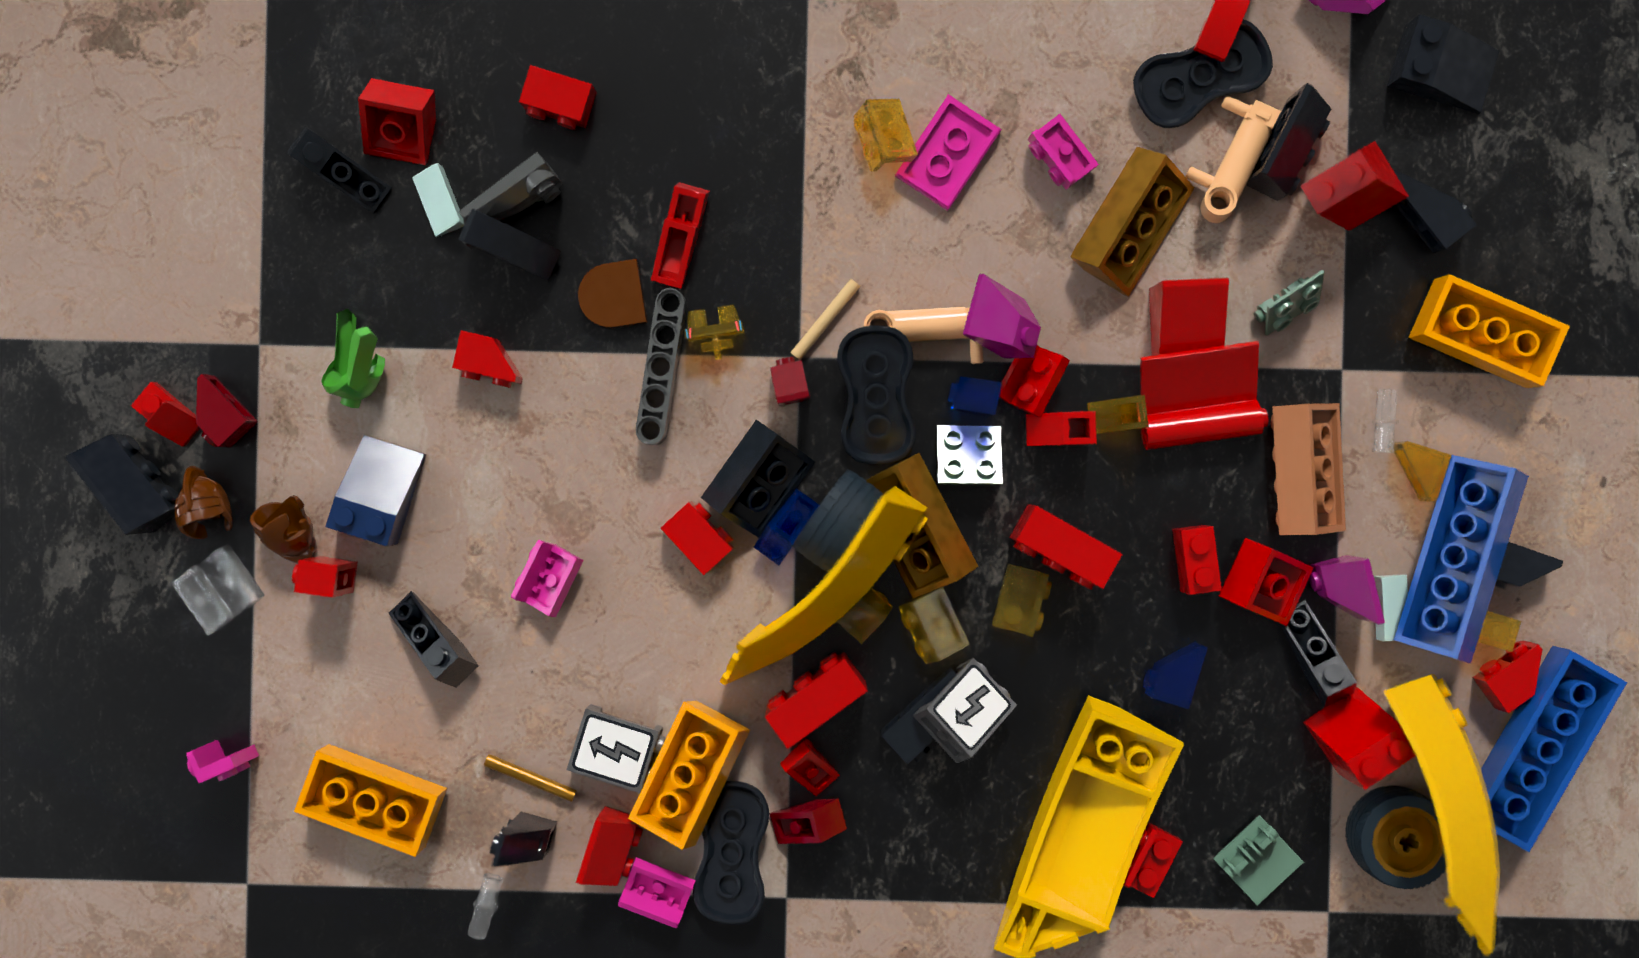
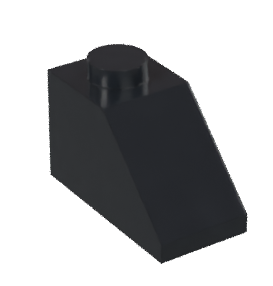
[1495,542,1563,590]

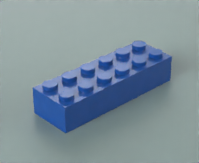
[1394,455,1529,663]
[1481,646,1628,852]

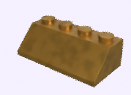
[1070,147,1195,297]
[866,453,979,599]

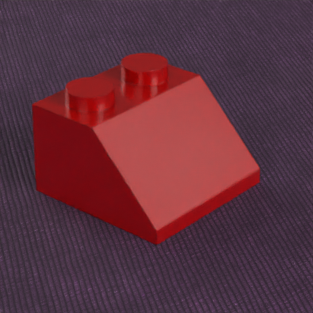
[358,78,436,165]
[1219,538,1314,626]
[575,806,644,886]

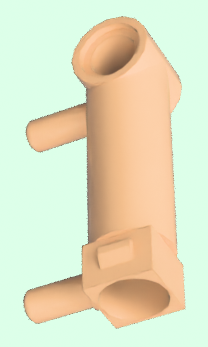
[1185,96,1281,223]
[863,307,984,364]

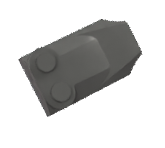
[459,152,562,250]

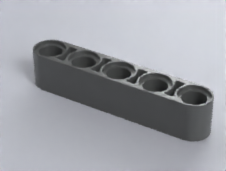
[636,288,687,445]

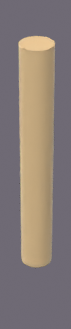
[790,279,860,360]

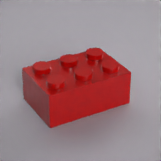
[1009,504,1123,590]
[765,651,868,749]

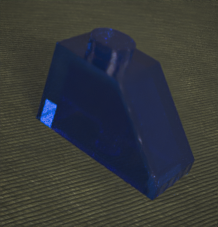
[947,377,1002,417]
[754,489,820,566]
[1143,642,1208,709]

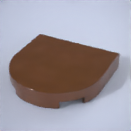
[578,259,648,328]

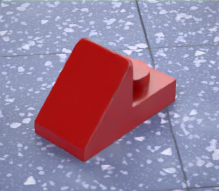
[131,381,200,447]
[780,739,840,796]

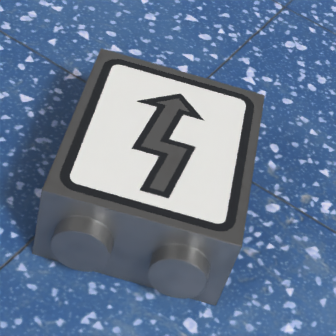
[913,658,1017,763]
[567,704,665,793]

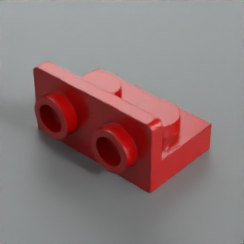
[996,345,1070,418]
[1123,822,1183,898]

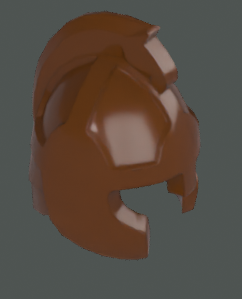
[175,466,233,539]
[250,495,315,563]

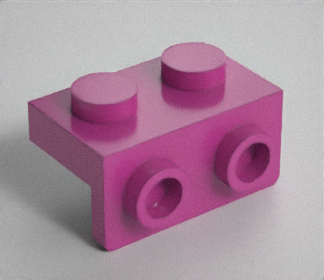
[1028,114,1099,190]
[511,540,584,618]
[186,740,259,783]
[618,857,696,928]

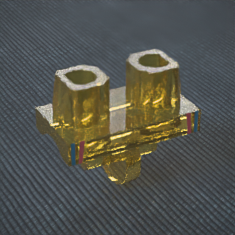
[684,305,745,360]

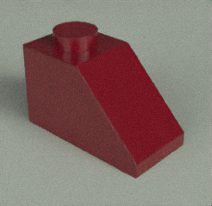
[770,357,810,407]
[196,374,258,448]
[769,798,847,844]

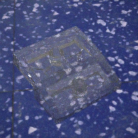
[171,544,265,635]

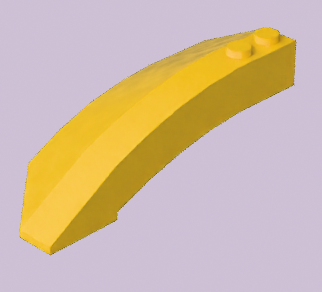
[719,486,928,685]
[1384,674,1500,956]
[994,695,1184,958]

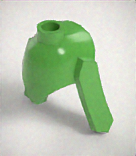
[321,308,385,409]

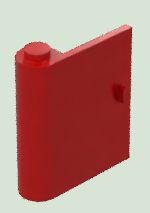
[1140,341,1268,450]

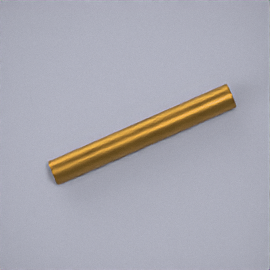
[484,754,577,802]

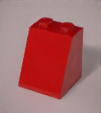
[1301,141,1409,231]
[1149,278,1229,356]
[1303,687,1416,790]

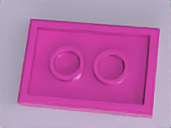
[895,94,1002,211]

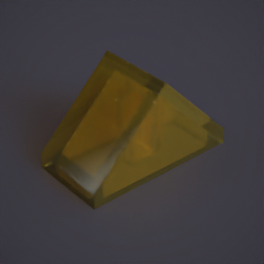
[1087,395,1149,434]
[1391,441,1451,502]

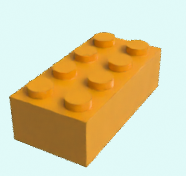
[1409,274,1570,388]
[628,700,750,850]
[294,744,447,857]

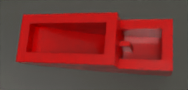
[651,182,710,289]

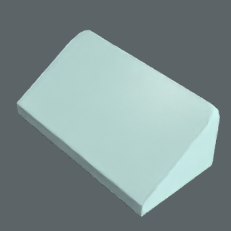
[412,163,464,237]
[1374,574,1408,642]

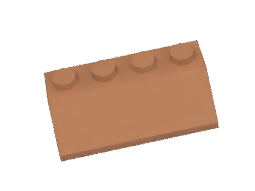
[1271,403,1346,535]

